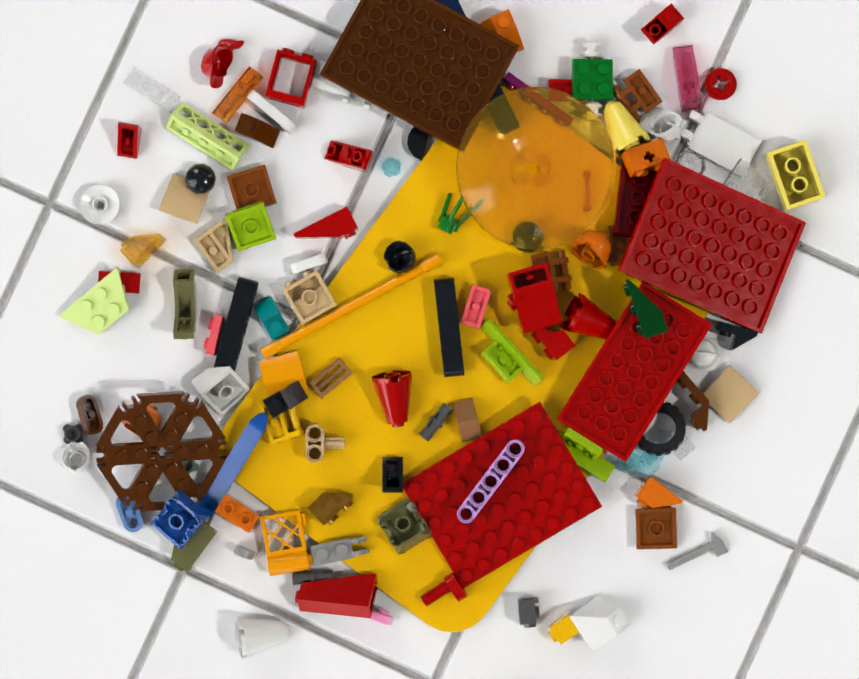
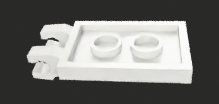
[680,110,761,177]

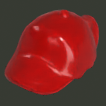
[201,39,244,88]

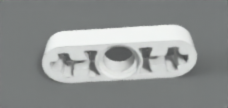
[246,89,297,134]

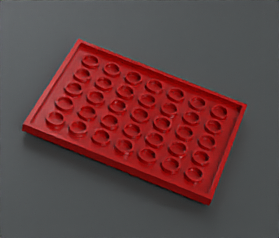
[617,158,806,334]
[403,402,602,589]

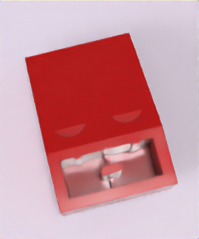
[506,262,563,334]

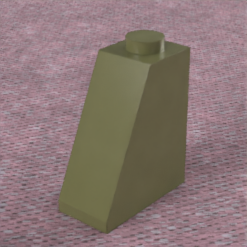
[171,522,218,572]

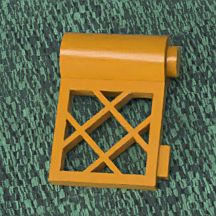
[260,510,314,576]

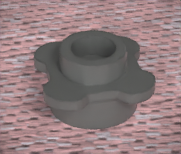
[63,424,83,444]

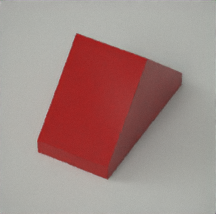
[117,122,142,159]

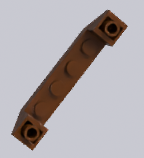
[676,371,709,431]

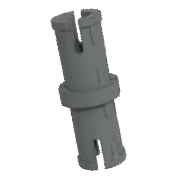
[419,402,454,442]
[292,569,333,585]

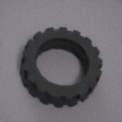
[637,402,686,456]

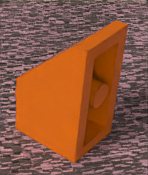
[635,476,683,508]

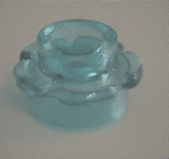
[382,157,401,177]

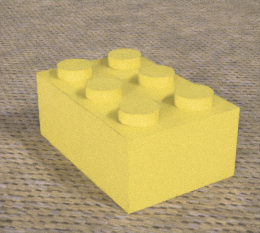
[764,140,825,212]

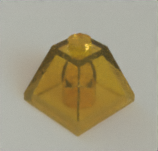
[120,234,167,268]

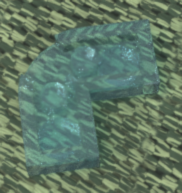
[614,439,665,478]

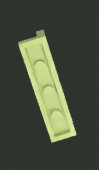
[166,102,250,171]

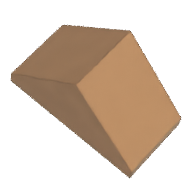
[453,398,482,442]

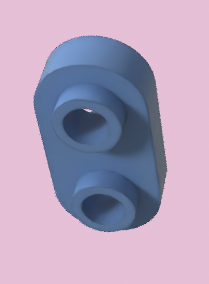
[116,498,144,532]

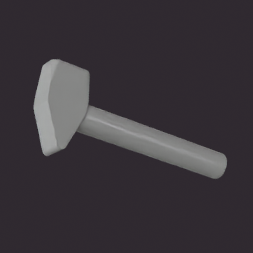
[666,532,728,570]

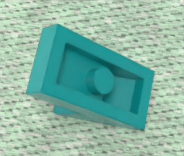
[254,296,290,341]

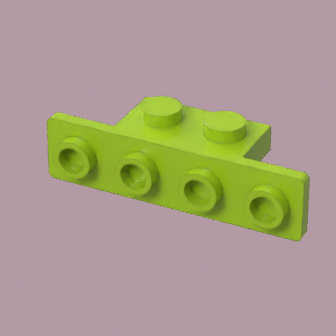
[480,318,544,386]
[557,428,615,483]

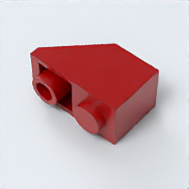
[641,3,684,45]

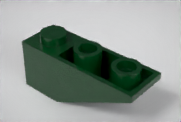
[623,279,668,339]

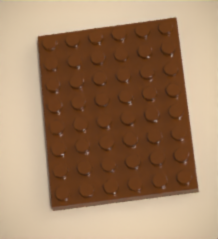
[319,0,520,152]

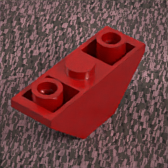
[324,140,373,173]

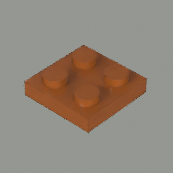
[227,165,277,209]
[635,508,677,549]

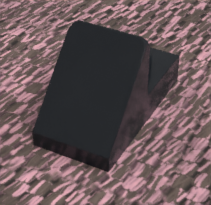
[715,321,758,351]
[263,380,308,418]
[382,457,403,493]

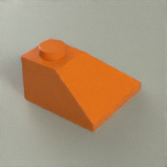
[480,9,524,52]

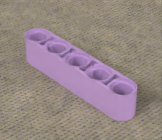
[457,439,525,523]

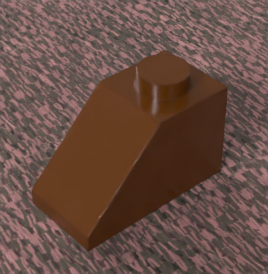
[234,113,281,148]

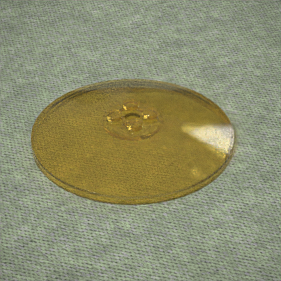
[456,87,616,250]

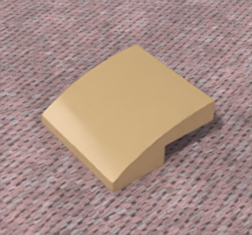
[159,174,210,224]
[703,365,759,423]

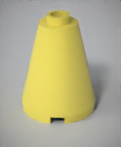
[603,101,651,159]

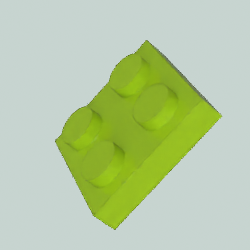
[225,201,276,252]

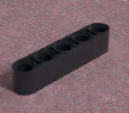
[214,276,259,371]
[434,277,464,378]

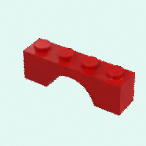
[507,293,575,361]

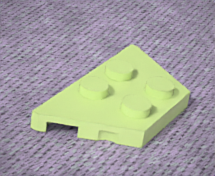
[59,267,130,335]

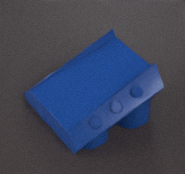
[151,490,208,549]

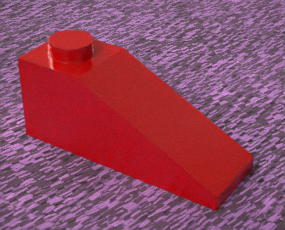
[293,206,358,239]

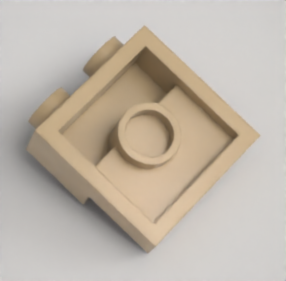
[282,269,337,325]

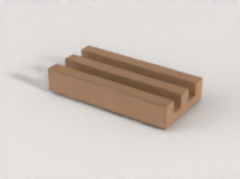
[309,357,352,399]

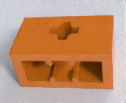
[621,138,671,178]
[215,494,261,533]

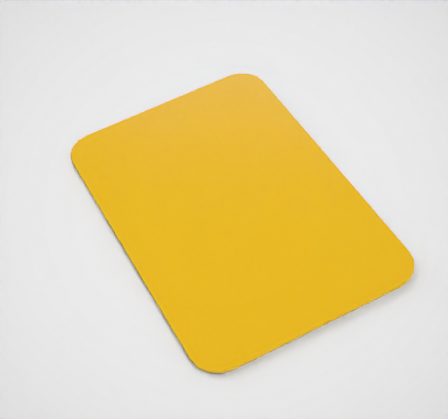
[219,86,709,632]

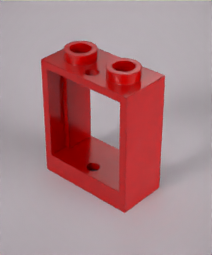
[265,48,317,109]

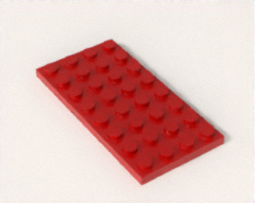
[557,281,712,462]

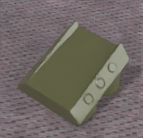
[376,498,432,555]

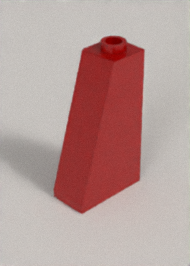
[295,573,378,618]

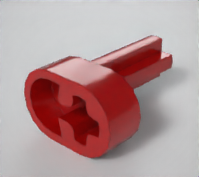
[420,572,468,607]

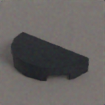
[407,127,429,161]

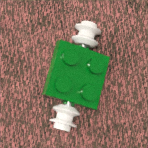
[572,39,613,121]

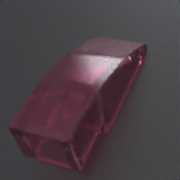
[672,45,702,112]

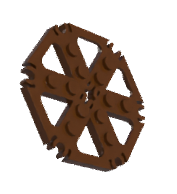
[96,391,227,511]

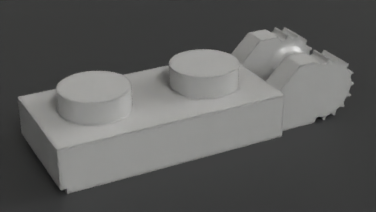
[310,536,370,566]

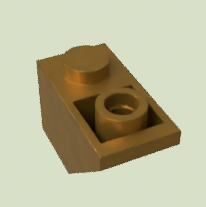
[308,493,354,525]

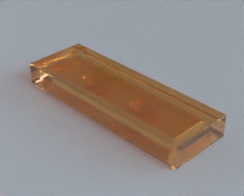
[212,66,264,124]

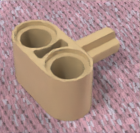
[305,424,345,463]

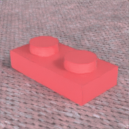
[461,284,492,329]
[203,314,224,356]

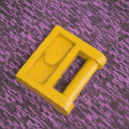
[259,404,305,445]

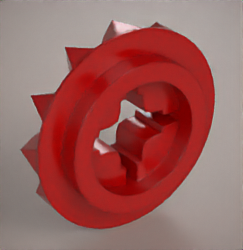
[704,68,737,101]

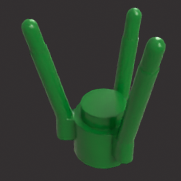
[437,193,483,234]

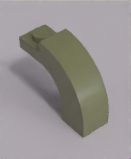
[173,269,197,339]

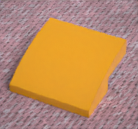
[259,350,309,397]

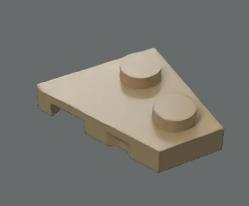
[194,218,234,274]

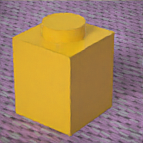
[548,613,579,645]

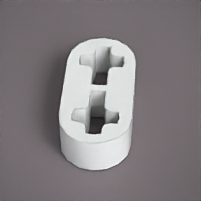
[289,253,328,275]

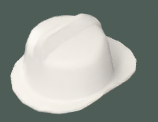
[639,108,682,142]
[687,338,731,371]

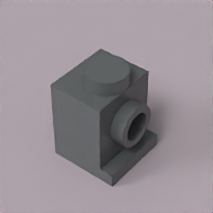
[518,597,540,628]

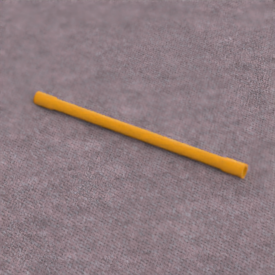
[260,253,443,359]

